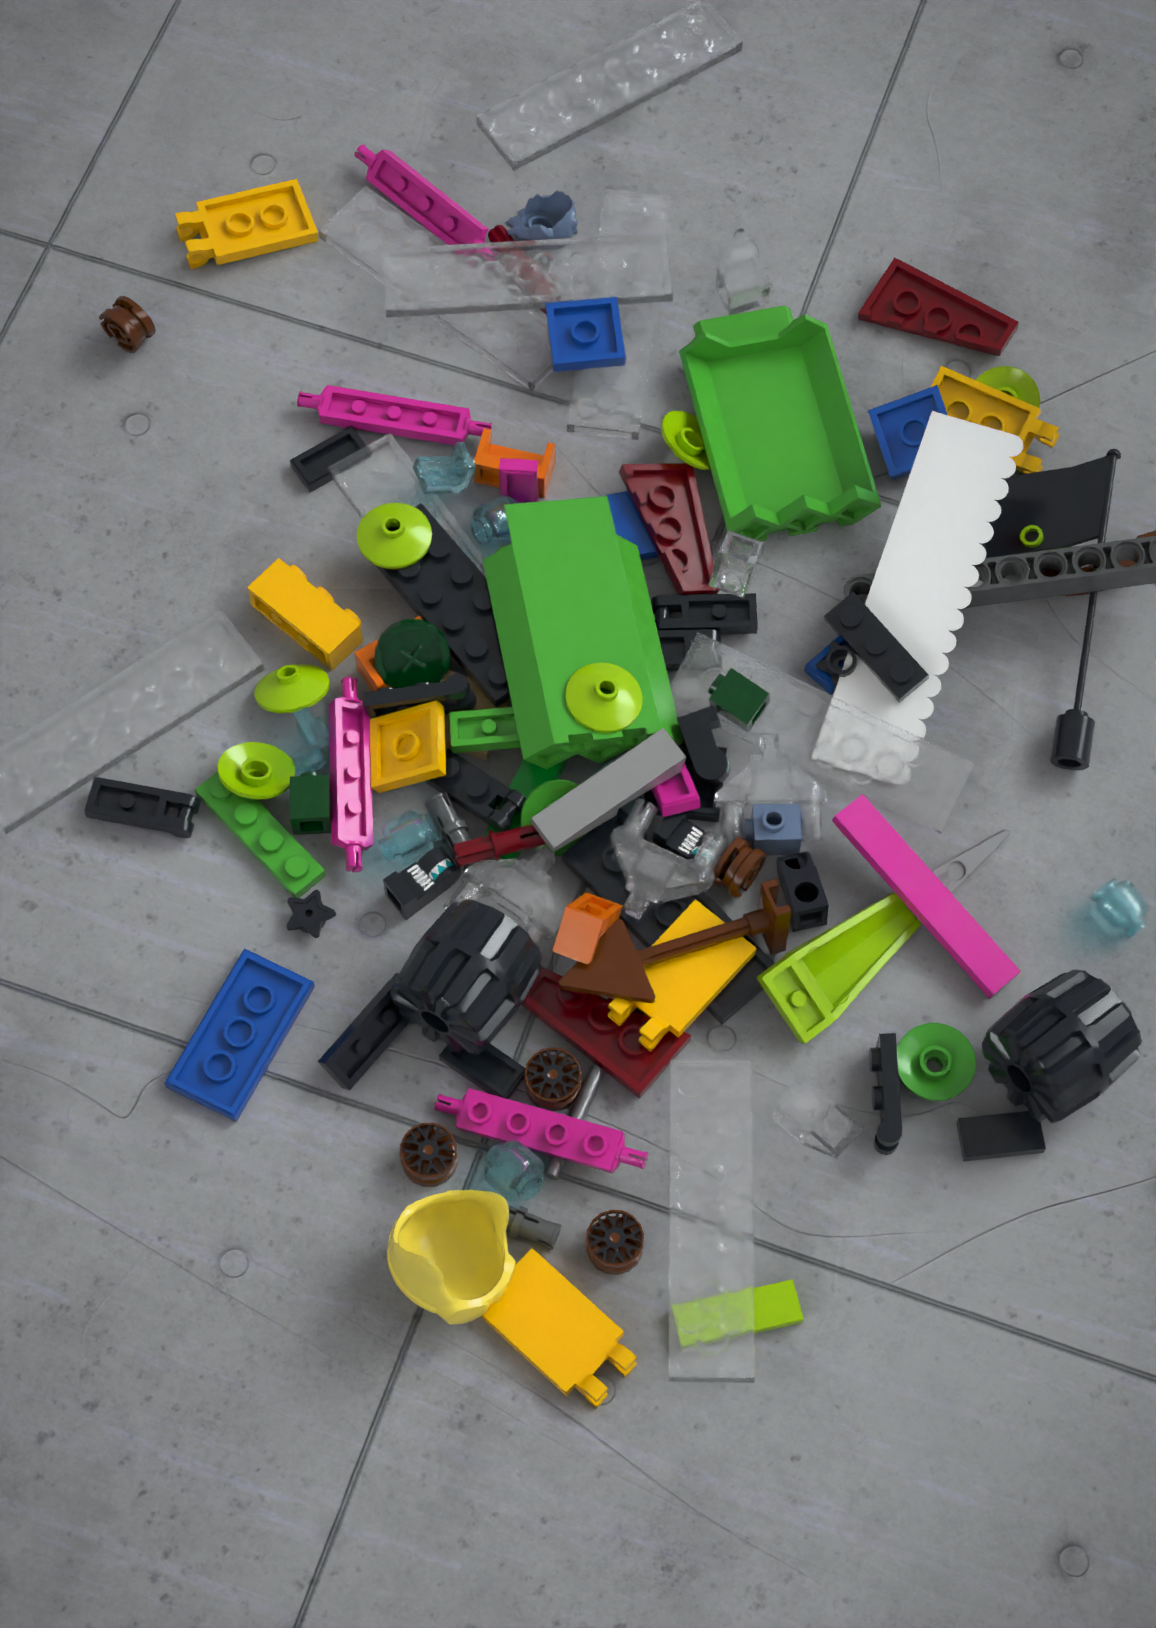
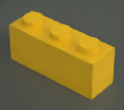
[247,558,363,671]

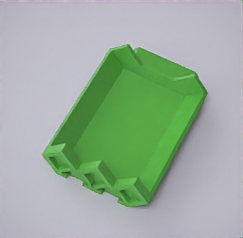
[679,305,882,543]
[483,496,683,769]

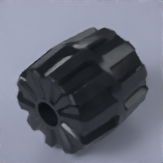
[390,899,542,1056]
[982,969,1142,1123]

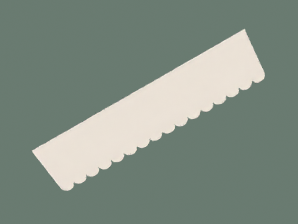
[811,411,1023,786]

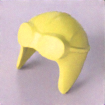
[387,1190,516,1325]

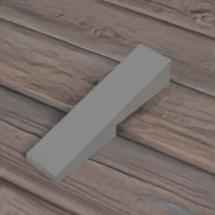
[530,728,686,852]

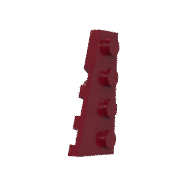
[858,257,1019,356]
[619,463,719,595]
[521,967,691,1099]

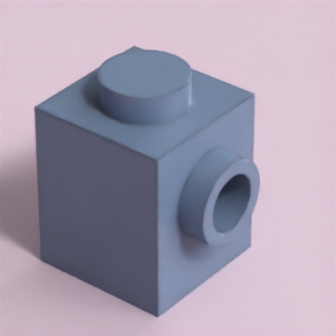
[744,804,802,856]

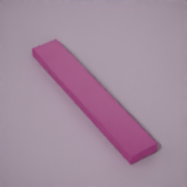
[831,794,1021,999]

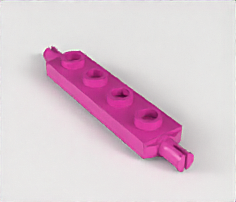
[354,145,499,265]
[297,385,492,447]
[328,677,374,873]
[435,1088,648,1174]

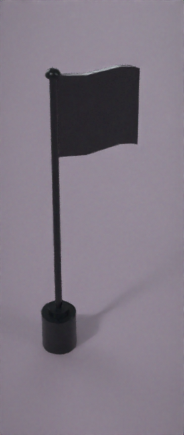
[985,449,1121,770]

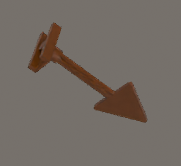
[559,878,791,1003]

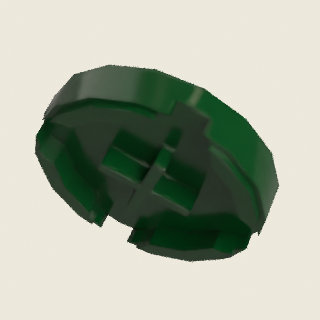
[375,619,450,689]

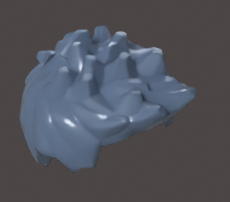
[505,190,578,252]

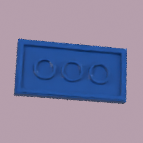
[164,948,315,1122]

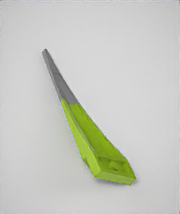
[756,830,1011,1044]

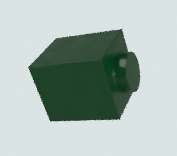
[708,668,770,733]
[290,772,331,835]

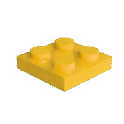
[370,700,446,793]

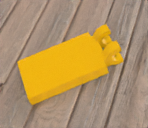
[175,179,318,269]
[931,366,1060,474]
[608,899,757,1052]
[480,1248,637,1408]

